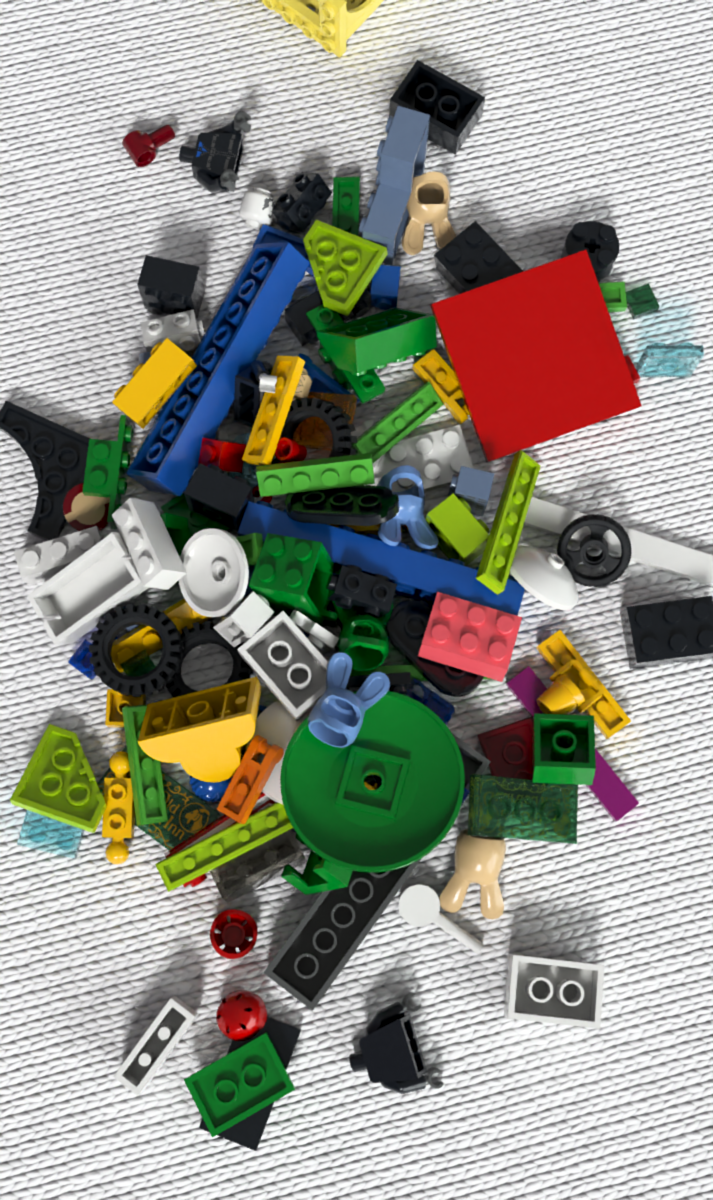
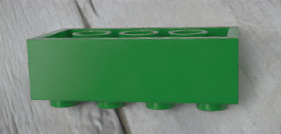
[317,308,437,375]

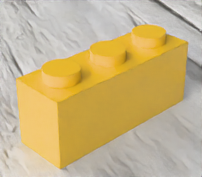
[112,338,197,429]

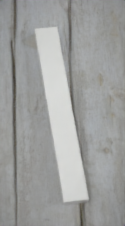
[524,497,713,587]

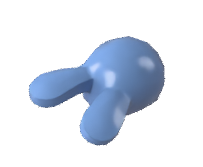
[377,465,438,550]
[308,652,390,748]

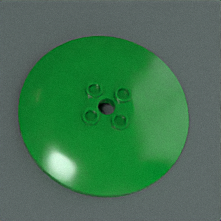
[280,691,465,873]

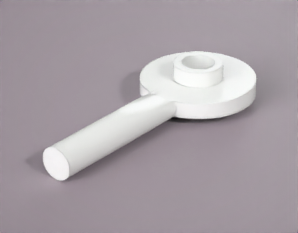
[399,884,484,954]

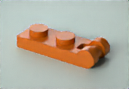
[217,735,284,824]

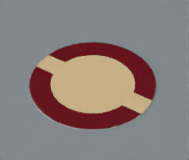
[63,483,110,531]

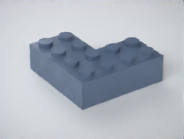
[359,106,430,265]

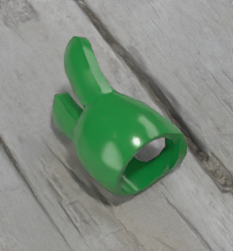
[332,601,393,671]

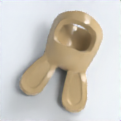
[401,171,456,255]
[439,827,506,920]

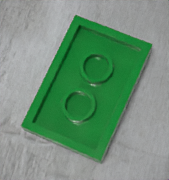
[184,1032,296,1137]

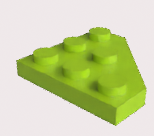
[303,220,388,316]
[10,724,107,833]

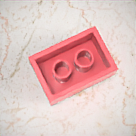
[418,592,522,682]

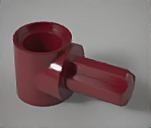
[122,125,175,167]

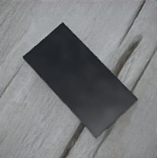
[199,1009,301,1151]

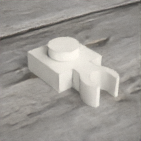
[289,610,339,649]

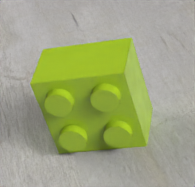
[426,493,490,566]

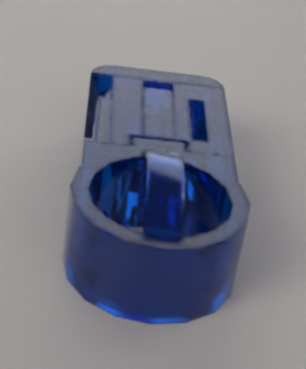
[406,679,455,725]

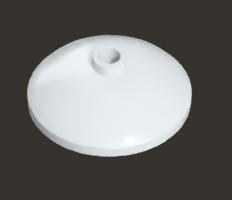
[179,528,249,617]
[510,545,578,610]

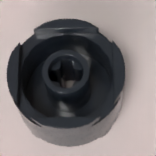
[560,221,619,283]

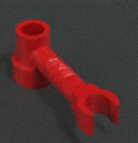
[253,437,307,504]

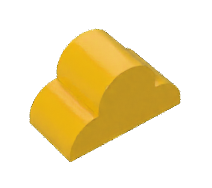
[138,676,261,782]

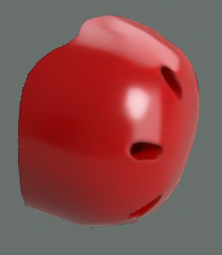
[210,909,257,959]
[216,990,267,1041]

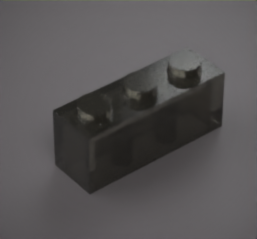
[210,829,307,903]

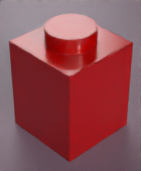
[198,437,246,472]

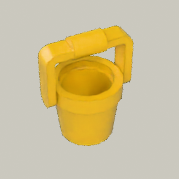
[536,660,603,715]

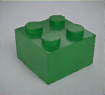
[532,713,596,785]

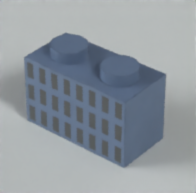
[448,466,495,517]

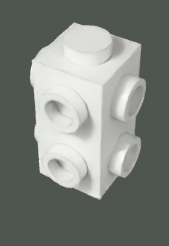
[140,309,206,352]

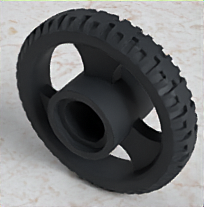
[557,514,632,587]

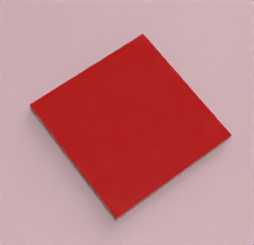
[430,250,642,463]

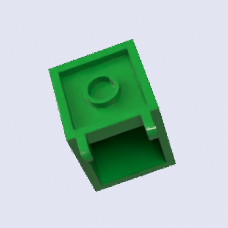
[249,533,338,625]

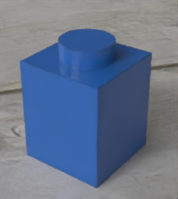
[371,265,401,310]

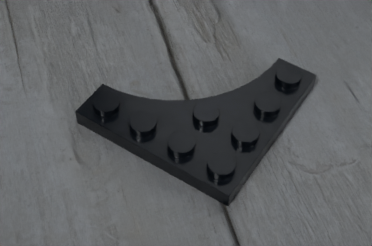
[0,401,90,541]

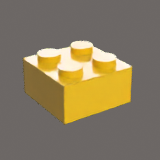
[105,689,146,728]

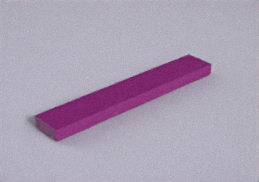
[506,666,639,822]

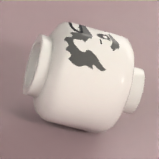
[239,187,277,230]

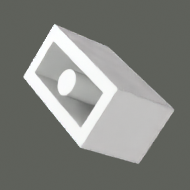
[213,591,274,647]

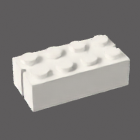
[27,532,150,645]

